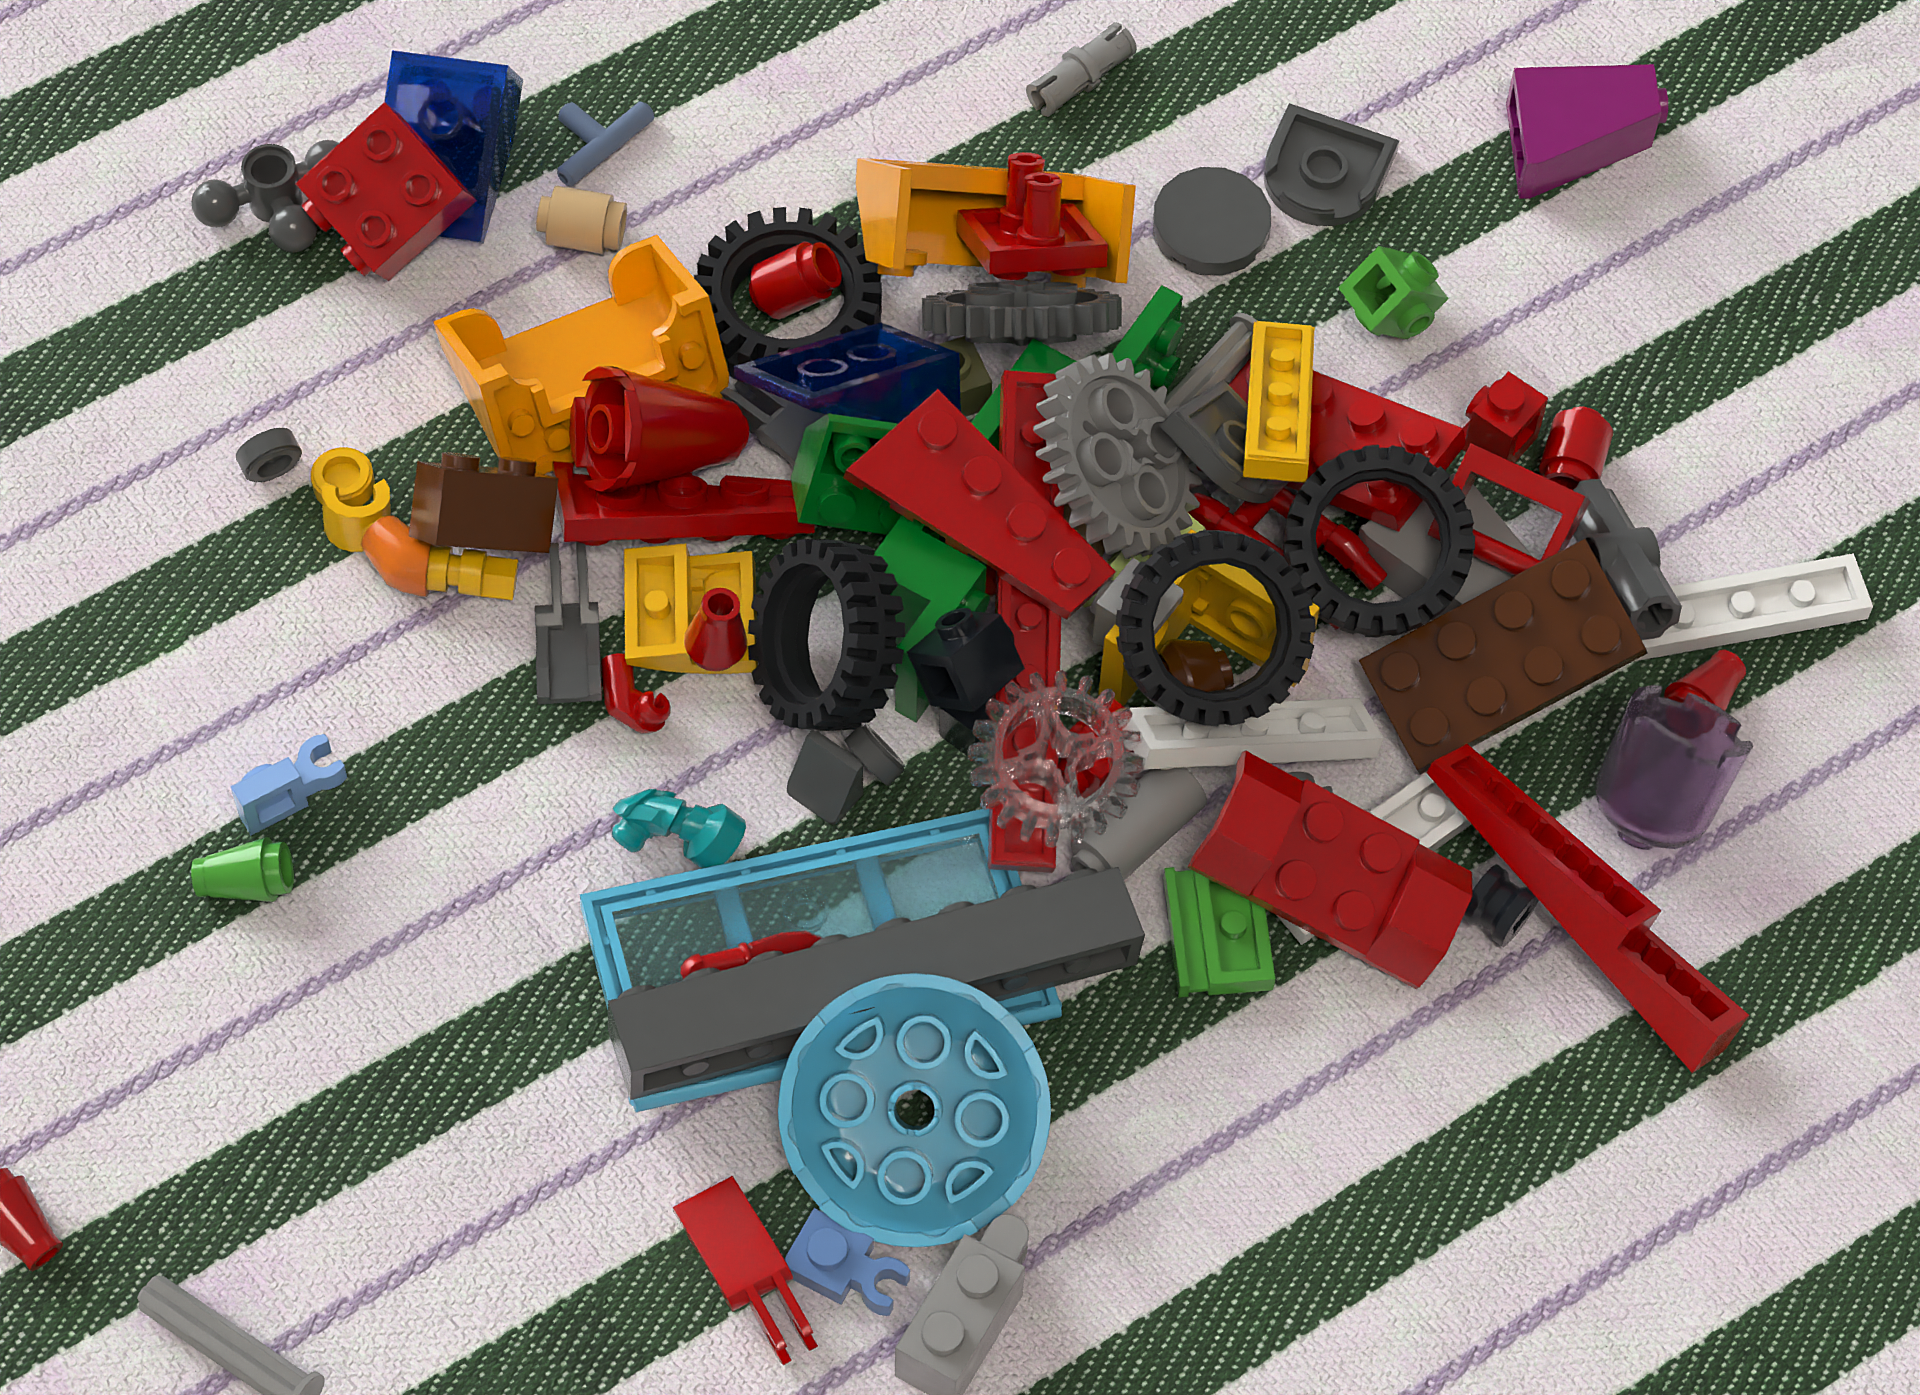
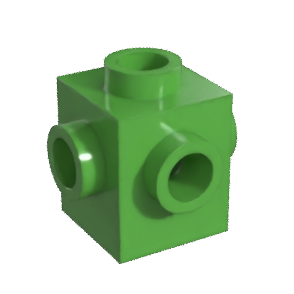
[1338,246,1449,340]

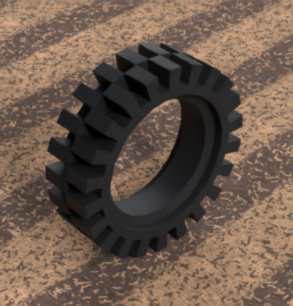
[694,207,882,393]

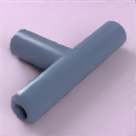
[557,102,654,186]

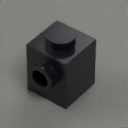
[907,608,1025,712]

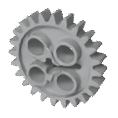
[1033,353,1202,559]

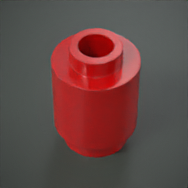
[749,242,842,319]
[1539,407,1613,490]

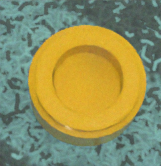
[311,447,375,507]

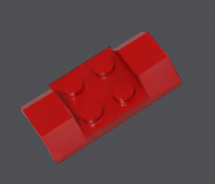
[1188,750,1472,989]

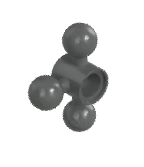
[191,140,339,253]

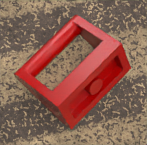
[1428,443,1590,576]

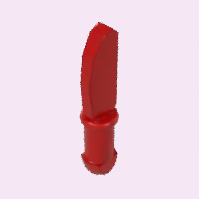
[680,930,822,979]

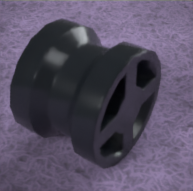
[1462,864,1539,947]

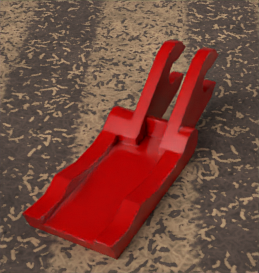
[673,1176,818,1365]

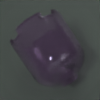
[1595,685,1753,850]

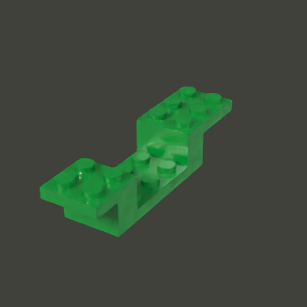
[874,285,1185,723]

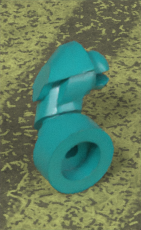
[612,789,746,869]

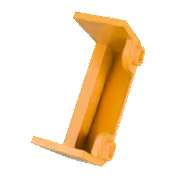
[855,158,1136,288]

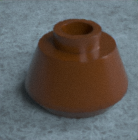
[1158,639,1234,692]

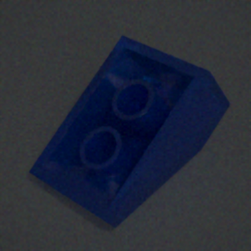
[384,50,523,244]
[734,322,961,424]

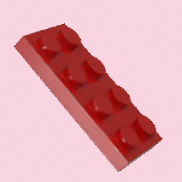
[1229,358,1466,532]

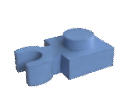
[784,1208,910,1316]

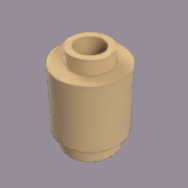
[536,186,627,254]

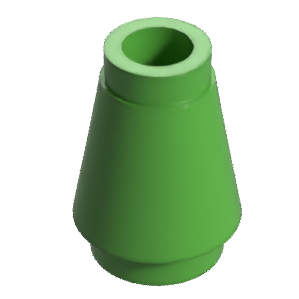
[191,837,294,902]

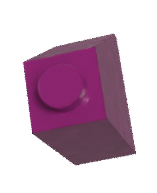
[1506,64,1668,199]

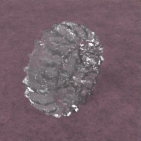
[967,670,1145,847]

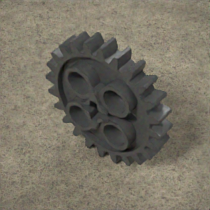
[922,279,1122,346]

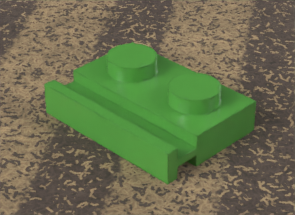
[1163,867,1275,998]

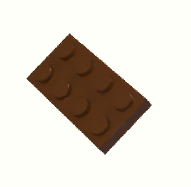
[1359,539,1648,775]

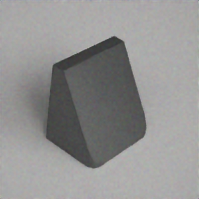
[787,729,863,825]

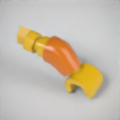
[322,479,518,600]

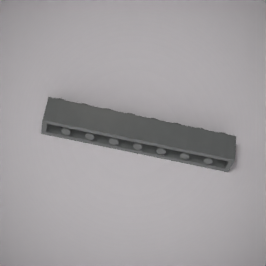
[608,867,1145,1100]

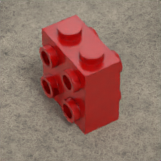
[295,102,477,281]

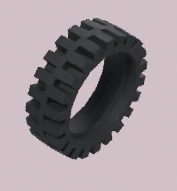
[1283,445,1475,638]
[1116,530,1316,726]
[748,539,905,731]

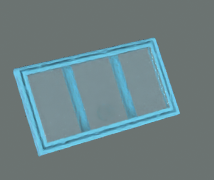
[580,807,1062,1113]

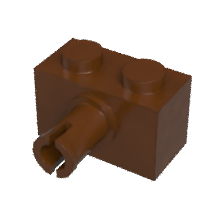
[409,452,559,553]

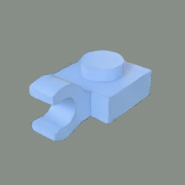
[230,734,347,835]

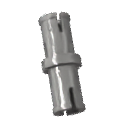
[1026,22,1137,117]

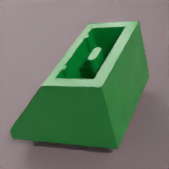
[791,413,902,535]

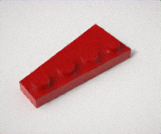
[843,389,1116,620]
[552,461,815,546]

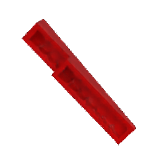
[1426,744,1749,1073]

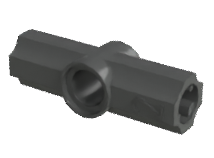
[1573,479,1682,640]

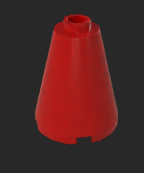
[569,366,749,492]

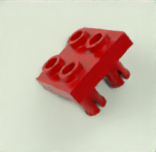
[957,153,1108,280]

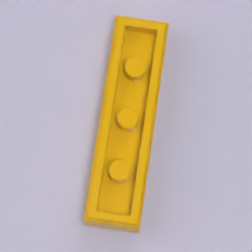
[1243,321,1315,482]

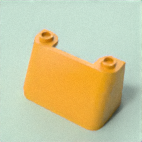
[433,235,729,474]

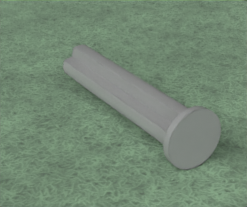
[1164,313,1257,409]
[137,1275,325,1395]

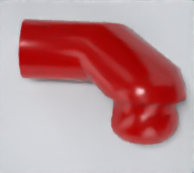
[601,653,671,733]

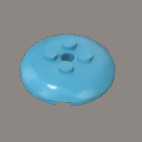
[778,973,1051,1247]

